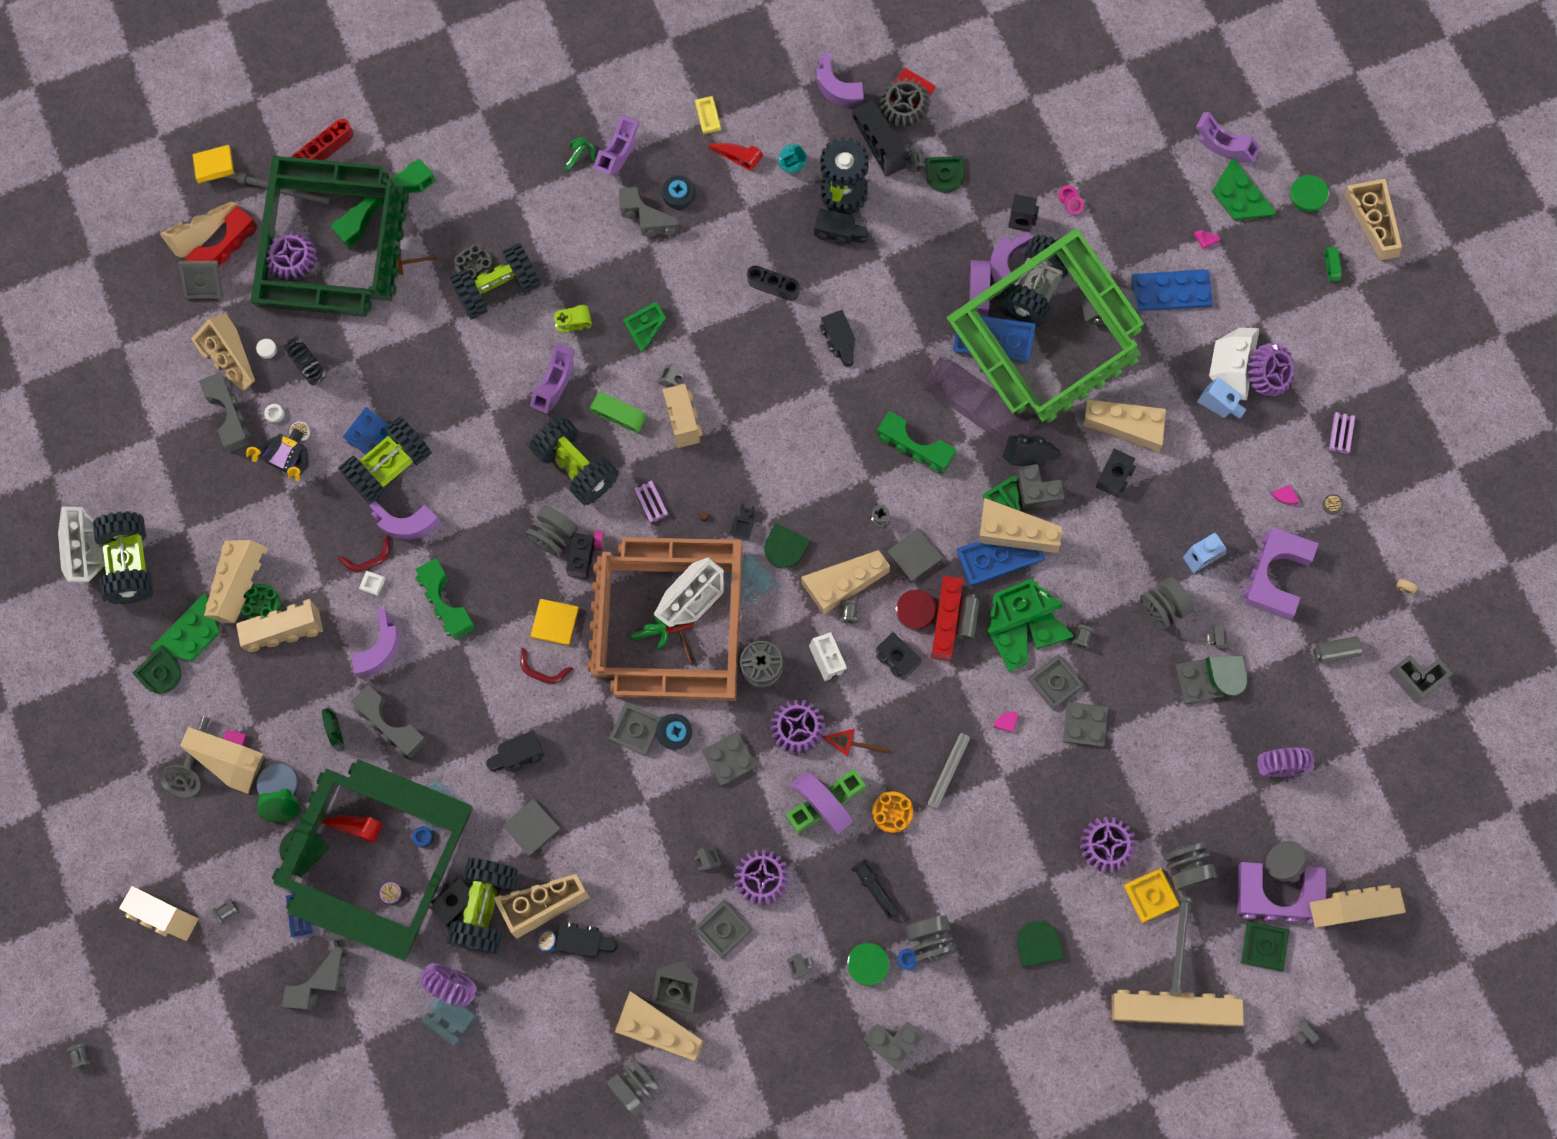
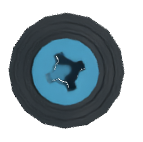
[662,175,695,209]
[656,713,693,750]

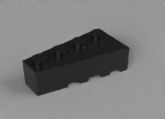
[852,100,908,177]

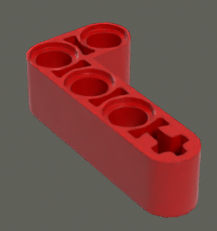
[291,119,354,160]

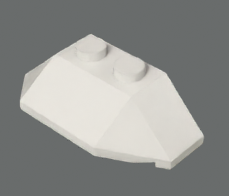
[1209,328,1259,400]
[58,507,105,582]
[654,558,724,627]

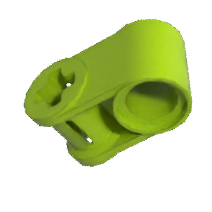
[554,305,592,333]

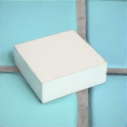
[359,571,386,596]

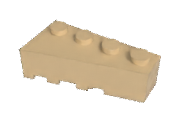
[236,599,323,652]
[493,874,590,939]

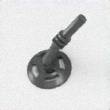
[160,716,210,798]

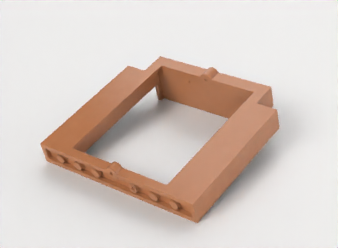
[588,537,743,701]

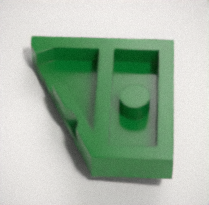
[623,302,666,352]
[991,622,1027,672]

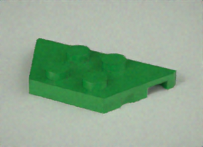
[1212,158,1276,221]
[988,579,1063,637]
[150,593,220,662]

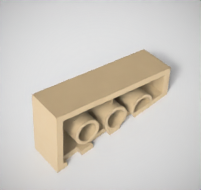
[1345,179,1402,260]
[1083,400,1166,453]
[979,498,1062,553]
[204,540,268,623]
[801,550,890,615]
[1309,885,1406,928]
[615,991,703,1062]

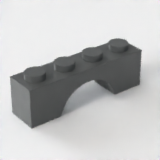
[199,372,251,453]
[351,685,428,759]

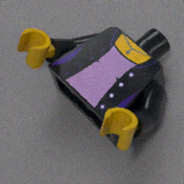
[246,428,309,481]

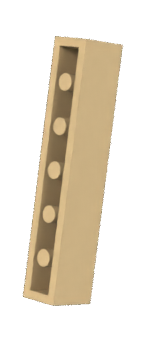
[1112,990,1243,1027]

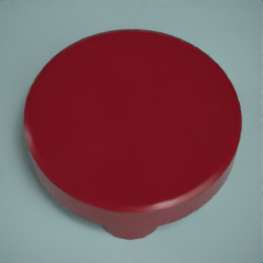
[896,590,936,630]

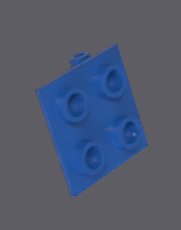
[343,407,391,455]

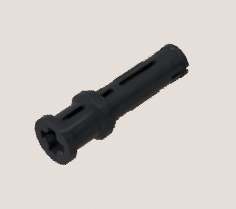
[851,859,900,919]

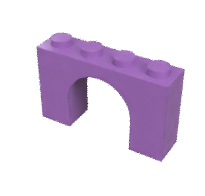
[1243,527,1319,620]
[1237,862,1326,924]

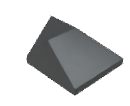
[652,961,698,1014]

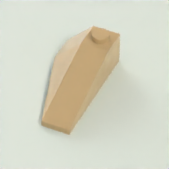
[160,202,239,258]

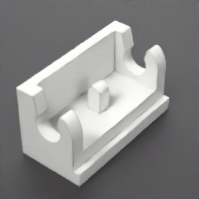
[809,632,847,681]

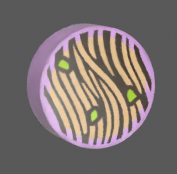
[380,882,402,904]

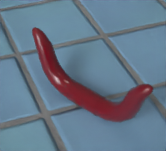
[338,535,390,572]
[520,647,573,684]

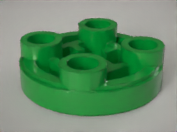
[1290,175,1329,212]
[241,584,281,620]
[257,789,299,823]
[847,943,889,986]

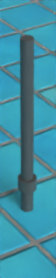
[224,172,332,205]

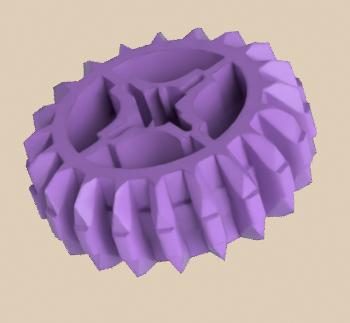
[267,231,317,281]
[1247,343,1296,396]
[770,700,825,755]
[1257,747,1315,778]
[1080,817,1137,873]
[734,850,790,906]
[420,963,477,1007]

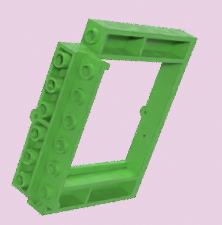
[947,228,1144,423]

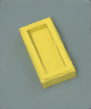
[695,96,721,135]

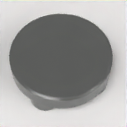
[454,244,493,283]
[1266,841,1309,883]

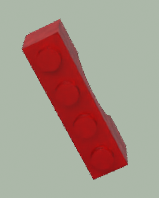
[185,206,258,267]
[931,576,963,661]

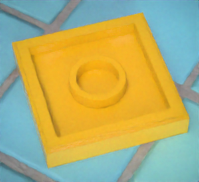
[193,145,234,183]
[530,599,579,646]
[1123,868,1180,923]

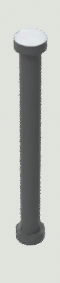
[1169,896,1192,997]

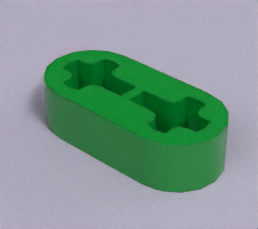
[1324,247,1341,282]

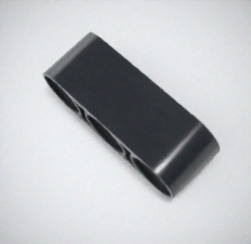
[747,265,800,301]

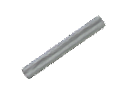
[928,733,970,809]

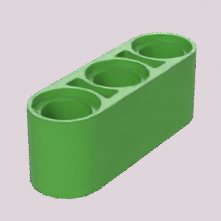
[589,392,647,434]

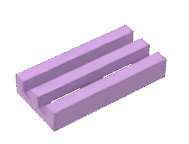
[1329,412,1355,454]
[634,480,668,524]

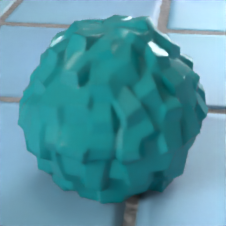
[777,143,807,174]

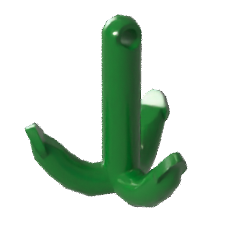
[565,137,596,171]
[630,616,668,650]

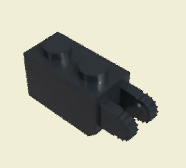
[814,208,868,245]
[819,310,856,367]
[1002,434,1061,467]
[486,730,545,772]
[555,922,618,958]

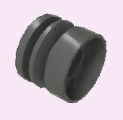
[525,505,578,557]
[1140,577,1193,630]
[740,641,783,689]
[1164,843,1218,891]
[905,916,957,963]
[607,1058,663,1117]

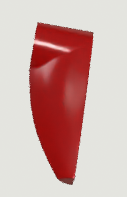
[709,143,763,171]
[322,815,383,843]

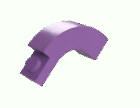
[816,52,863,108]
[1196,112,1261,163]
[593,115,640,175]
[990,232,1032,297]
[969,260,990,316]
[530,343,575,414]
[369,501,441,540]
[351,608,400,678]
[790,771,853,834]

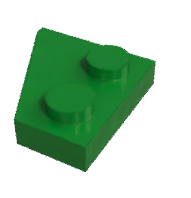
[982,475,1021,511]
[1027,613,1073,649]

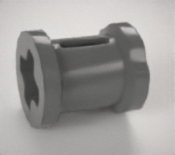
[907,148,926,173]
[872,505,889,527]
[840,600,858,624]
[1072,624,1095,650]
[212,898,240,925]
[66,1043,91,1070]

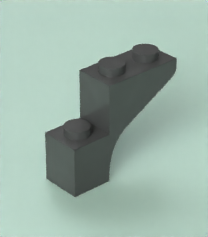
[619,187,679,237]
[282,948,348,1011]

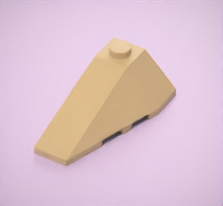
[191,313,255,391]
[180,727,265,794]

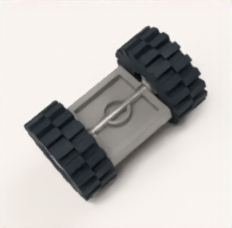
[999,235,1069,327]

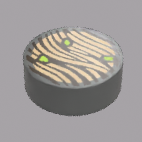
[1322,494,1343,515]

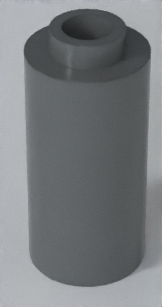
[955,594,980,641]
[1313,636,1362,663]

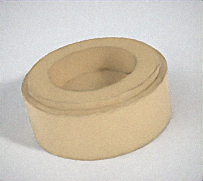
[1396,579,1418,595]

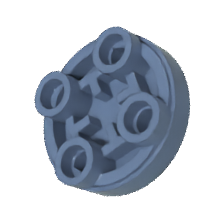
[257,763,299,796]

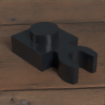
[730,503,755,540]

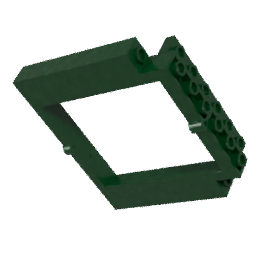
[250,156,409,317]
[272,759,473,962]

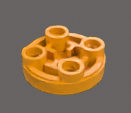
[872,792,913,833]

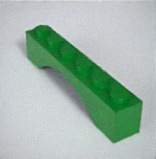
[331,158,436,249]

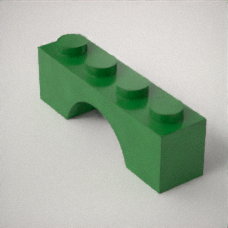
[877,411,957,474]
[415,558,476,640]

